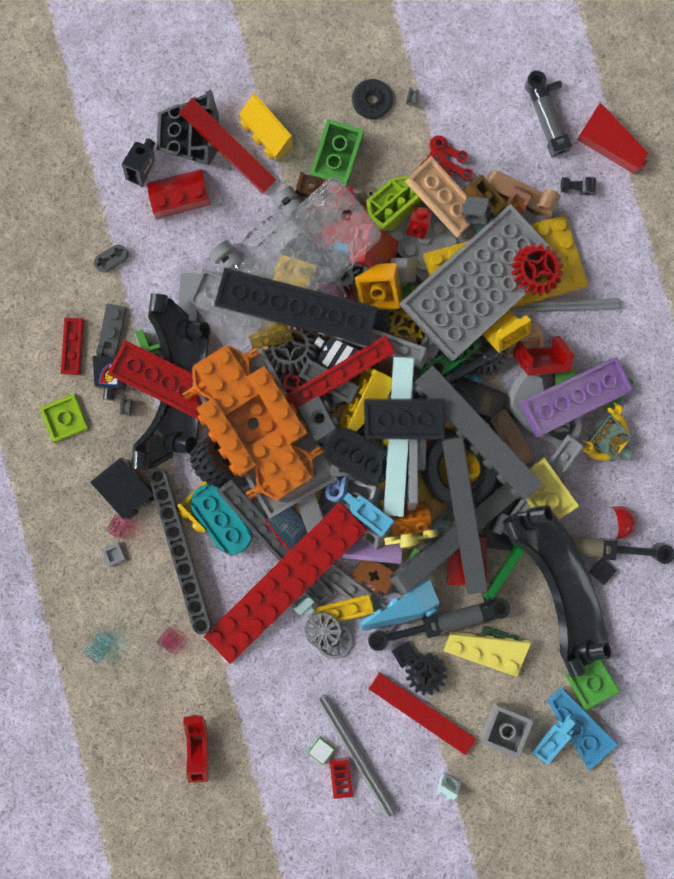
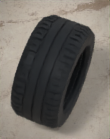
[422,432,498,506]

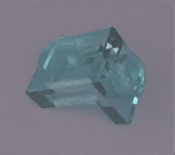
[82,630,115,665]

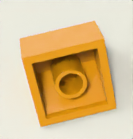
[355,263,403,310]

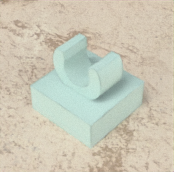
[292,591,315,617]
[436,772,461,801]

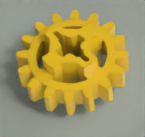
[389,308,426,344]

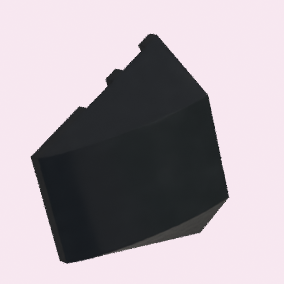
[156,90,219,165]

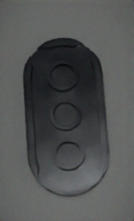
[323,427,388,486]

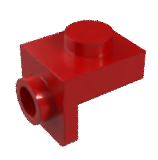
[406,206,432,239]

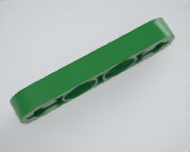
[414,340,479,383]

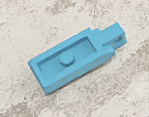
[343,493,395,537]
[532,714,576,765]

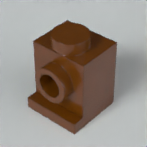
[296,172,325,201]

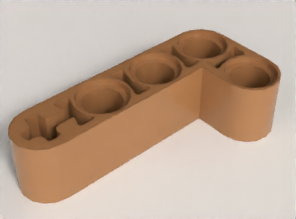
[487,170,561,220]

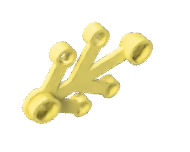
[384,529,438,548]

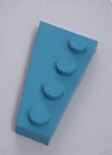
[547,686,618,771]

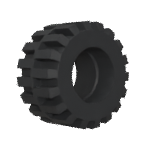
[190,435,235,487]

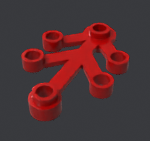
[420,135,473,181]

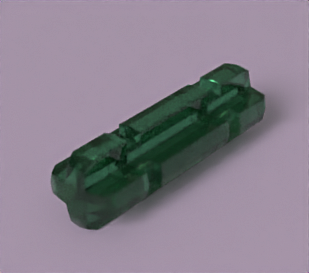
[481,626,519,641]

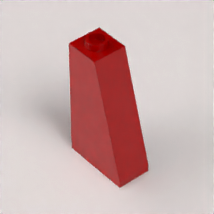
[577,103,648,174]

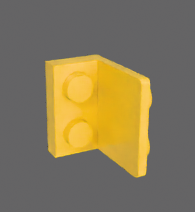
[482,309,531,353]

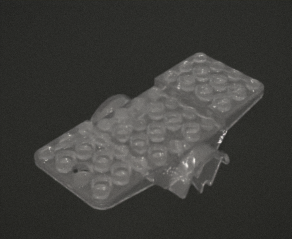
[194,177,381,354]

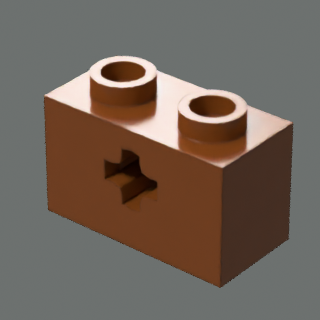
[352,560,394,595]

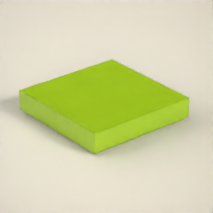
[39,393,89,443]

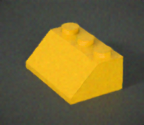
[239,93,293,162]

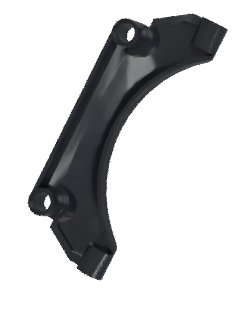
[131,293,211,470]

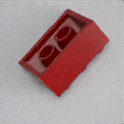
[147,169,211,219]

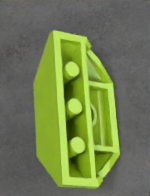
[366,176,423,231]

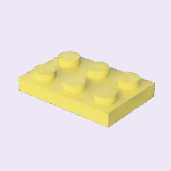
[526,458,579,520]

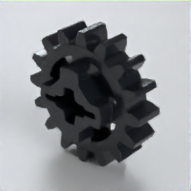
[405,652,448,696]

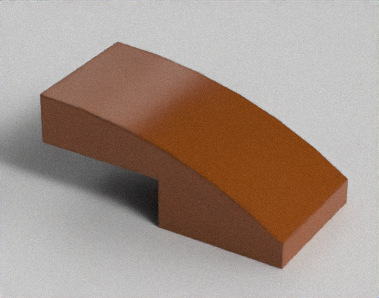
[504,185,533,216]

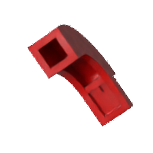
[183,715,209,783]

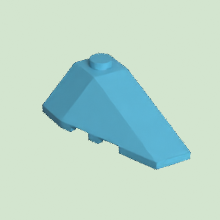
[360,577,439,631]

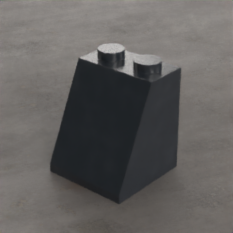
[450,377,508,424]
[90,457,154,519]

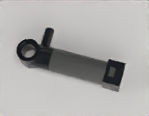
[525,70,572,158]

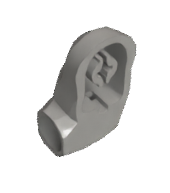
[503,369,582,446]

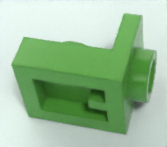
[135,330,162,355]

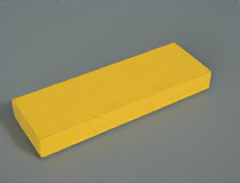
[314,593,376,624]

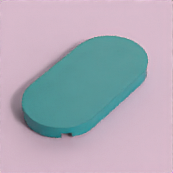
[191,484,252,554]

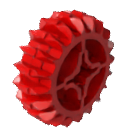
[511,243,564,296]

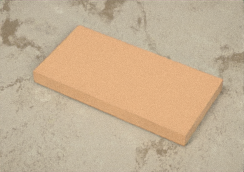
[405,156,471,238]

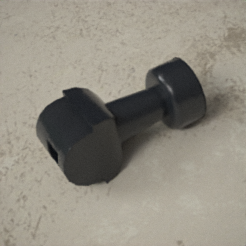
[560,176,597,196]

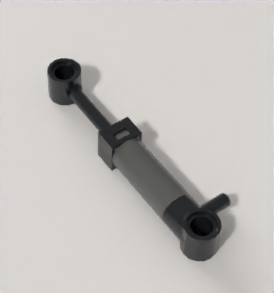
[368,592,510,651]

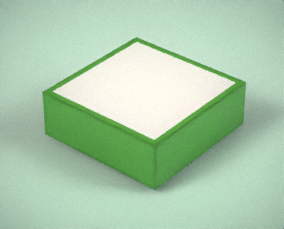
[308,736,335,765]

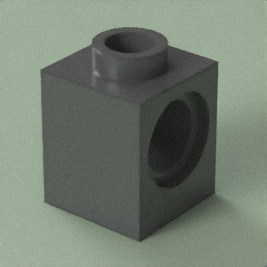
[461,196,492,225]

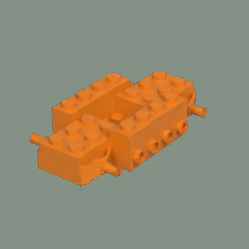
[183,345,323,502]

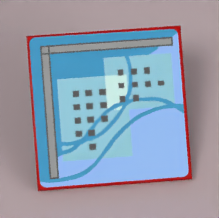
[265,506,307,552]

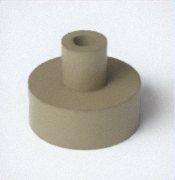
[361,186,378,206]

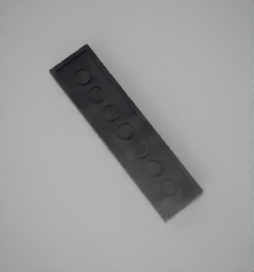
[214,267,378,346]

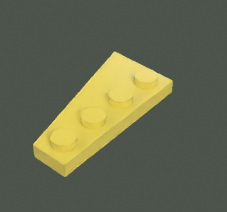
[444,631,531,677]

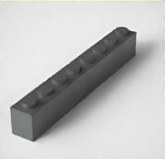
[414,366,543,500]

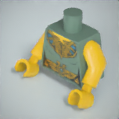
[581,402,634,461]

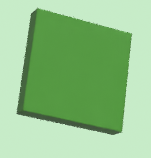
[566,660,620,711]

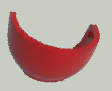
[612,506,637,539]

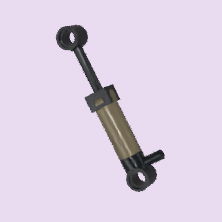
[571,536,674,564]

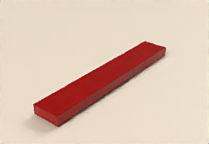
[179,98,276,194]
[286,335,396,411]
[368,672,476,755]

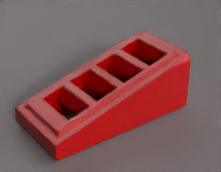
[329,757,353,799]

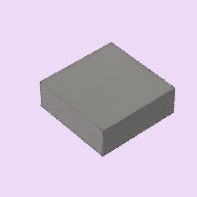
[101,542,127,567]

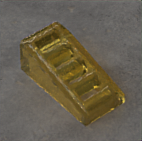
[249,323,292,349]

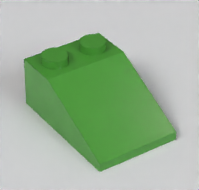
[310,119,365,186]

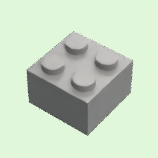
[479,702,533,758]

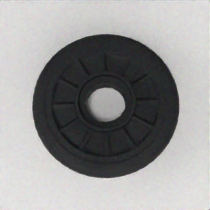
[352,79,393,119]

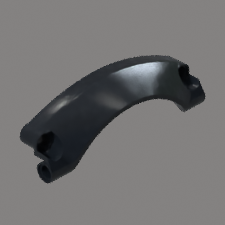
[503,505,611,677]

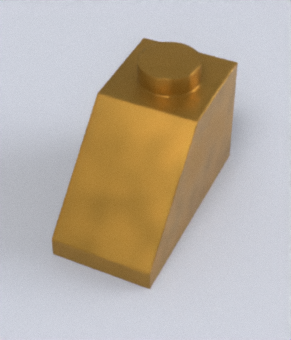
[463,174,507,216]

